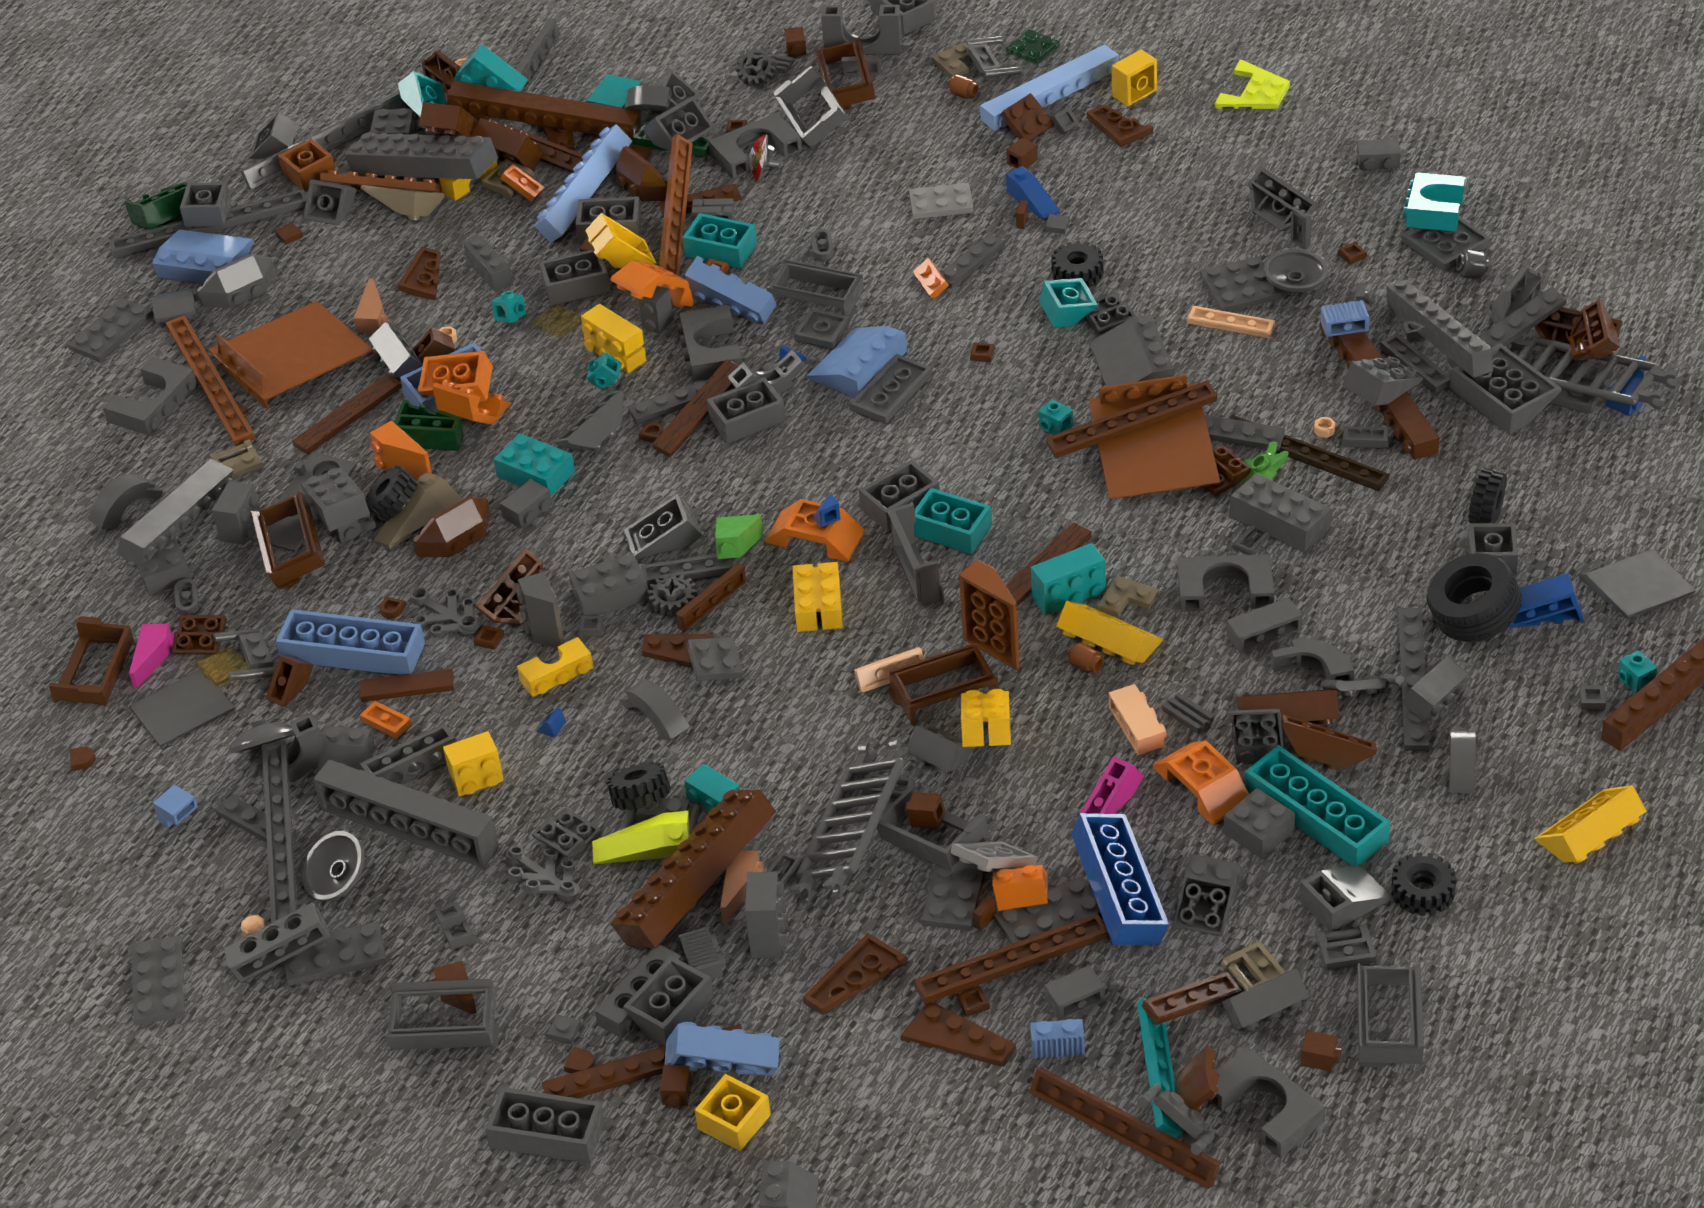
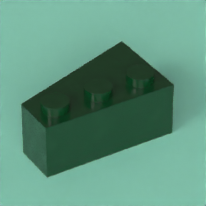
[124,182,187,230]
[394,399,464,451]

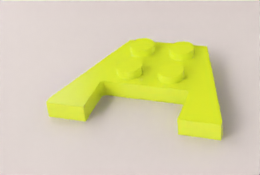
[1215,60,1290,109]

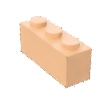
[1109,684,1167,755]

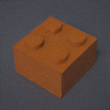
[278,139,335,191]

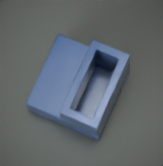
[153,785,198,828]

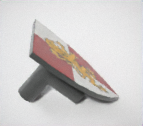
[748,135,779,183]

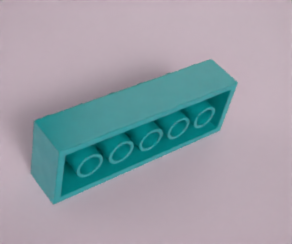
[1245,745,1390,866]

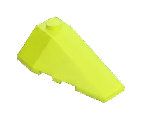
[592,811,690,865]

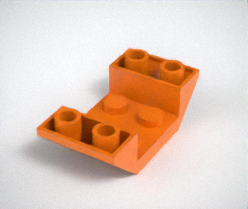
[610,260,694,308]
[433,380,512,425]
[765,499,865,562]
[1153,740,1249,825]

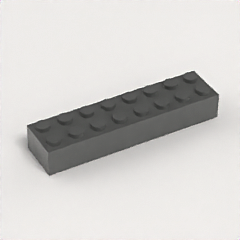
[344,132,498,180]
[313,760,499,868]

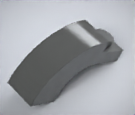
[1449,729,1476,794]

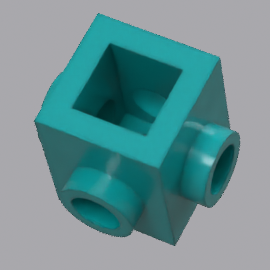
[491,291,526,323]
[586,352,622,389]
[1038,399,1073,435]
[1618,650,1657,693]

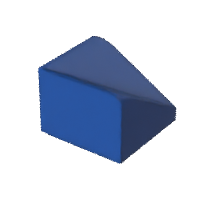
[814,494,841,527]

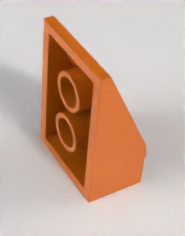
[418,351,493,401]
[370,421,432,480]

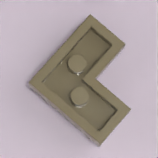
[932,43,971,78]
[1097,576,1159,617]

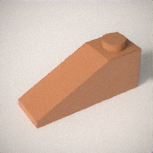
[354,278,388,334]
[720,851,764,922]

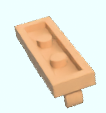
[854,647,924,693]

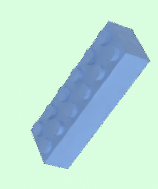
[276,609,425,675]

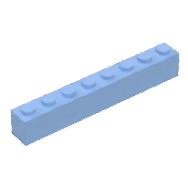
[980,44,1119,131]
[534,124,632,242]

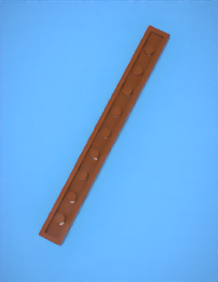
[659,134,693,276]
[165,315,255,446]

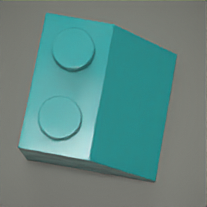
[1039,278,1098,328]

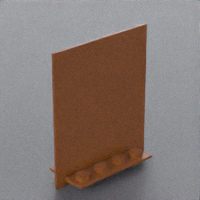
[209,301,373,409]
[1089,375,1220,500]

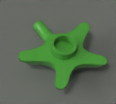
[1240,442,1289,487]

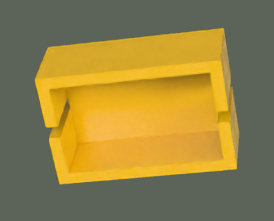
[585,213,656,269]
[581,304,647,373]
[792,562,843,632]
[961,689,1011,747]

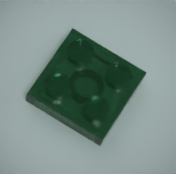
[1006,29,1060,65]

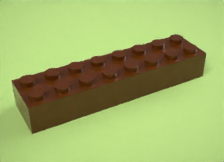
[611,790,776,948]

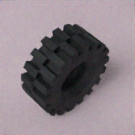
[1051,241,1104,287]
[365,465,418,522]
[1468,468,1507,523]
[606,762,671,810]
[1391,852,1456,916]

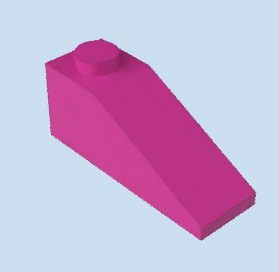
[129,624,175,688]
[1077,756,1144,819]

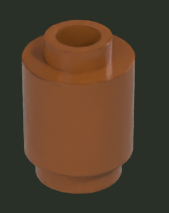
[948,75,979,99]
[1068,642,1104,674]

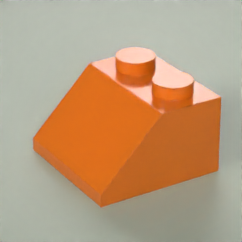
[993,865,1048,911]

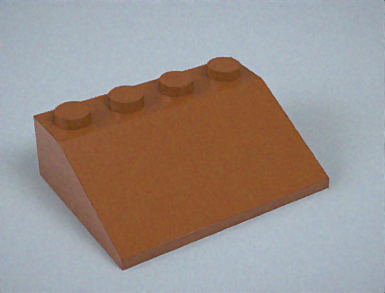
[959,559,1020,671]

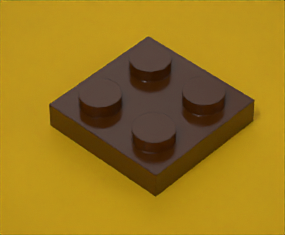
[1000,93,1054,141]

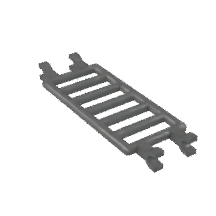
[1505,337,1679,410]
[791,736,909,904]

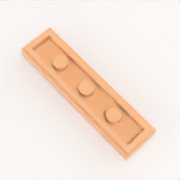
[1187,306,1275,338]

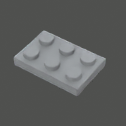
[909,183,974,219]
[950,841,1038,872]

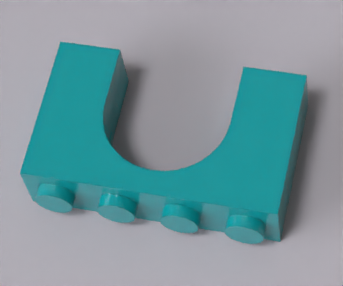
[1403,173,1465,232]

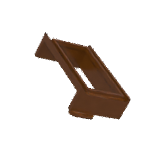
[815,36,876,110]
[251,490,325,589]
[49,616,134,706]
[887,643,1000,725]

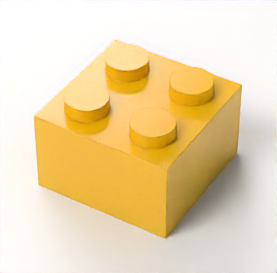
[1112,49,1157,106]
[443,731,504,797]
[695,1074,771,1152]

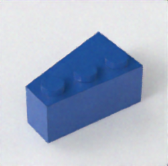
[1510,573,1585,628]

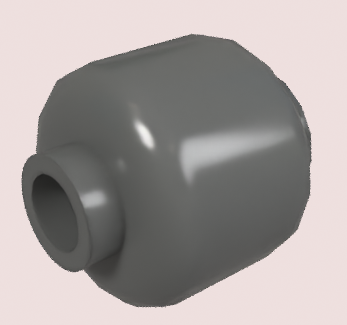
[1456,250,1489,278]

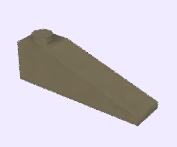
[361,185,444,220]
[374,472,463,549]

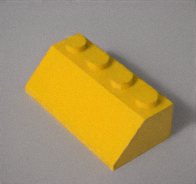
[1056,601,1163,665]
[1534,785,1647,864]

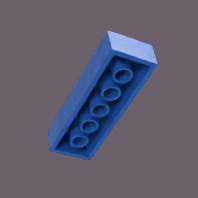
[1071,813,1169,945]

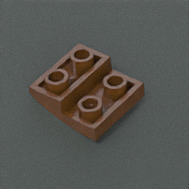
[1203,445,1251,496]
[172,615,227,655]
[1175,1045,1220,1112]

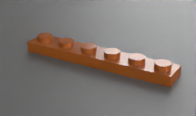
[320,170,441,192]

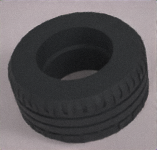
[1427,553,1522,642]

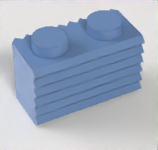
[1320,300,1370,337]
[1030,1019,1085,1060]

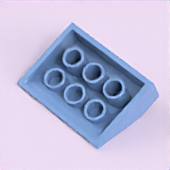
[152,229,254,284]
[806,326,907,398]

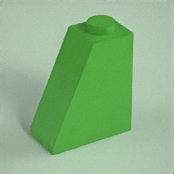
[715,514,763,559]

